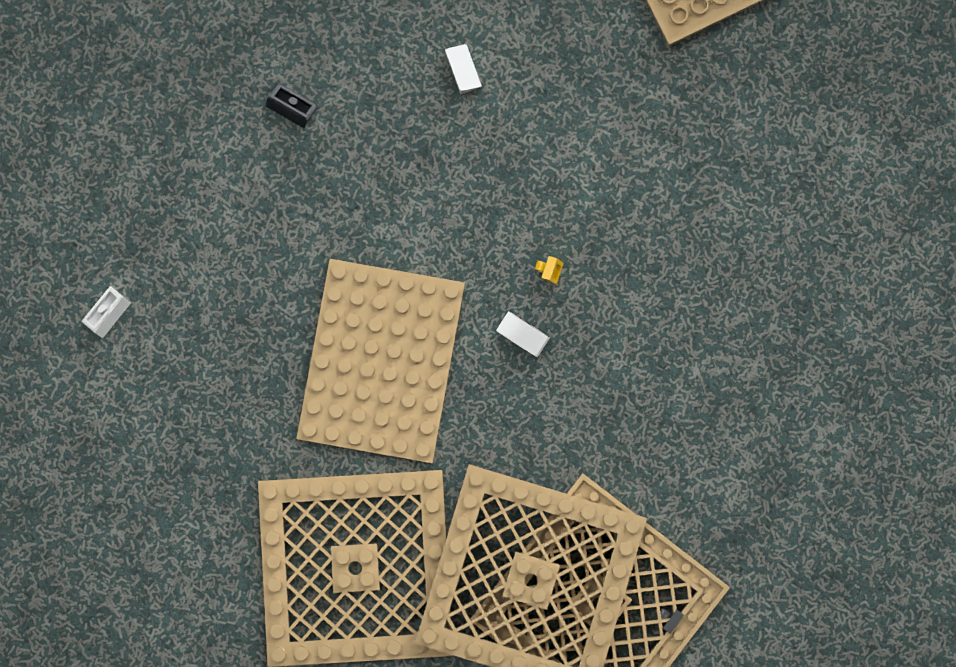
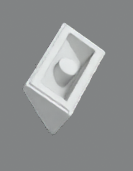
[445,44,482,94]
[81,286,131,338]

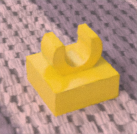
[535,256,564,285]

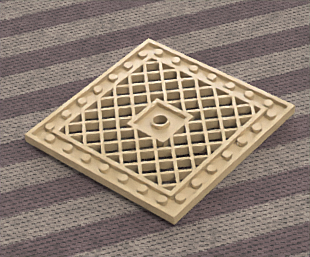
[415,464,647,667]
[258,470,453,667]
[470,473,730,667]

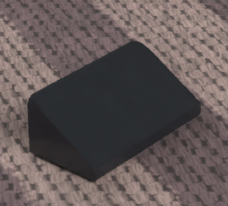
[266,83,318,128]

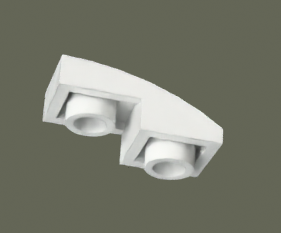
[496,311,550,357]

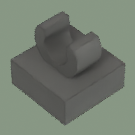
[660,608,684,634]

